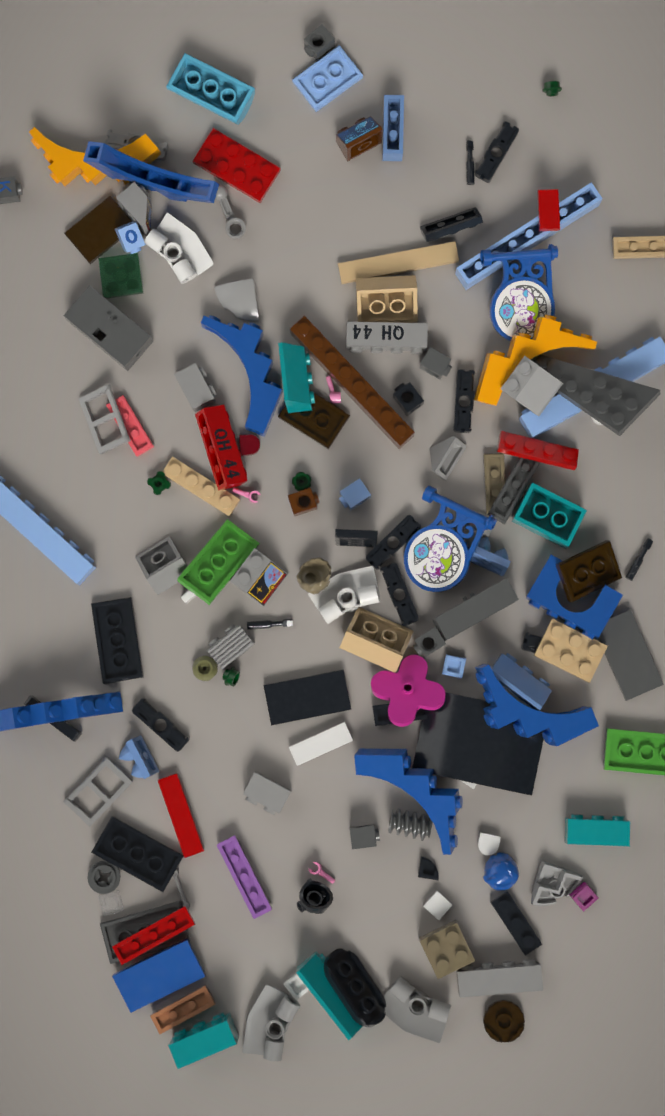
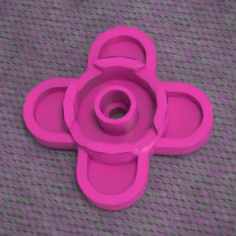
[371,655,445,727]

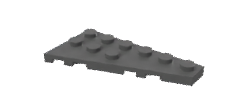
[533,354,661,436]

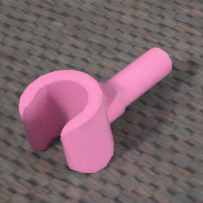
[326,376,341,404]
[232,488,261,503]
[308,862,335,884]

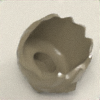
[296,557,331,594]

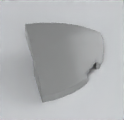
[215,279,259,322]
[531,861,583,906]

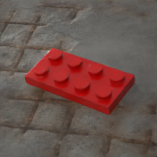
[193,128,281,203]

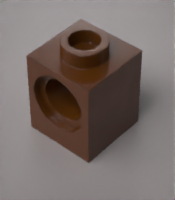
[288,488,320,517]

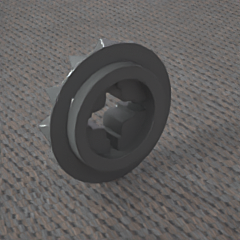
[87,860,121,894]

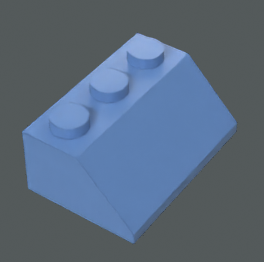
[491,653,552,710]

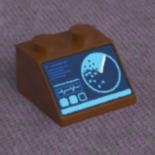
[336,116,383,162]

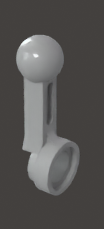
[215,185,246,239]

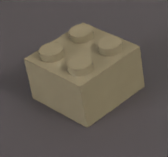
[419,920,475,979]

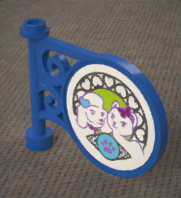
[480,244,558,341]
[404,485,497,592]

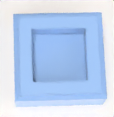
[442,654,466,679]

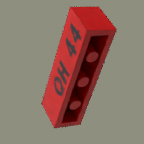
[195,404,248,491]

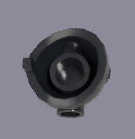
[297,878,333,914]

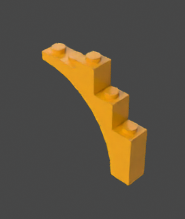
[29,127,162,186]
[474,314,597,406]

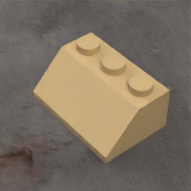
[356,275,418,323]
[339,607,414,673]

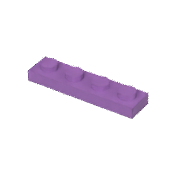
[217,835,272,919]

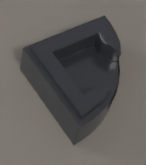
[418,856,439,880]

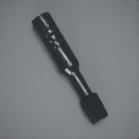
[466,140,475,185]
[625,538,653,581]
[247,619,293,630]

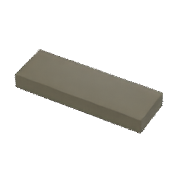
[483,453,505,515]

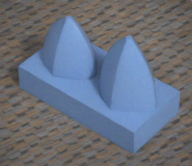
[470,537,511,576]
[119,735,160,779]

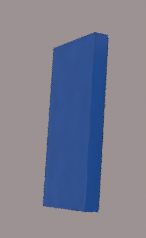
[112,938,206,1013]

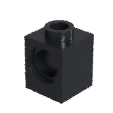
[393,382,424,416]

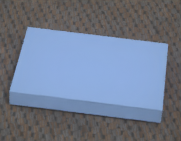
[292,45,363,112]

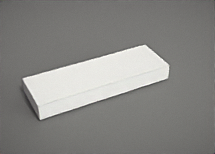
[289,722,353,766]

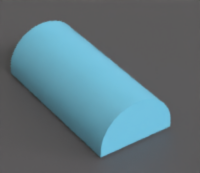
[166,53,255,125]

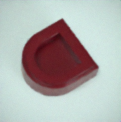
[239,434,260,456]

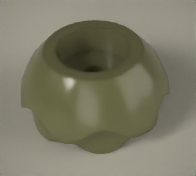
[192,656,218,681]

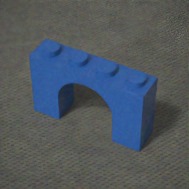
[526,554,623,640]

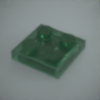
[98,253,144,299]

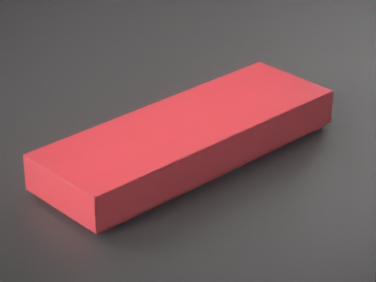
[106,395,154,457]

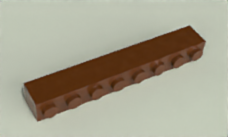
[290,315,415,450]

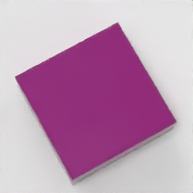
[569,881,599,912]

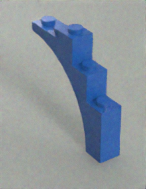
[83,141,219,203]
[201,315,283,437]
[475,664,599,747]
[0,692,123,732]
[354,748,463,855]

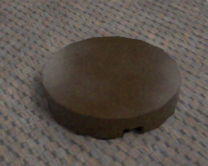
[483,1000,525,1043]

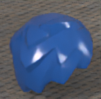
[483,852,519,891]

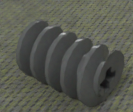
[388,808,433,841]

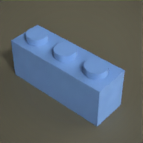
[382,95,404,161]

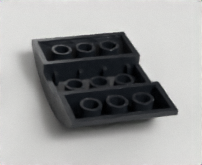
[412,692,544,796]

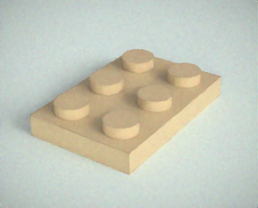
[533,619,608,683]

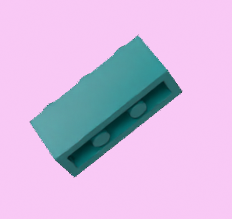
[565,814,630,847]

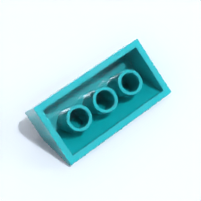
[296,951,363,1040]

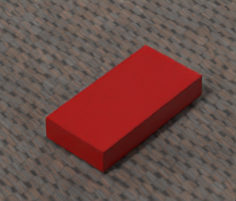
[537,189,560,231]

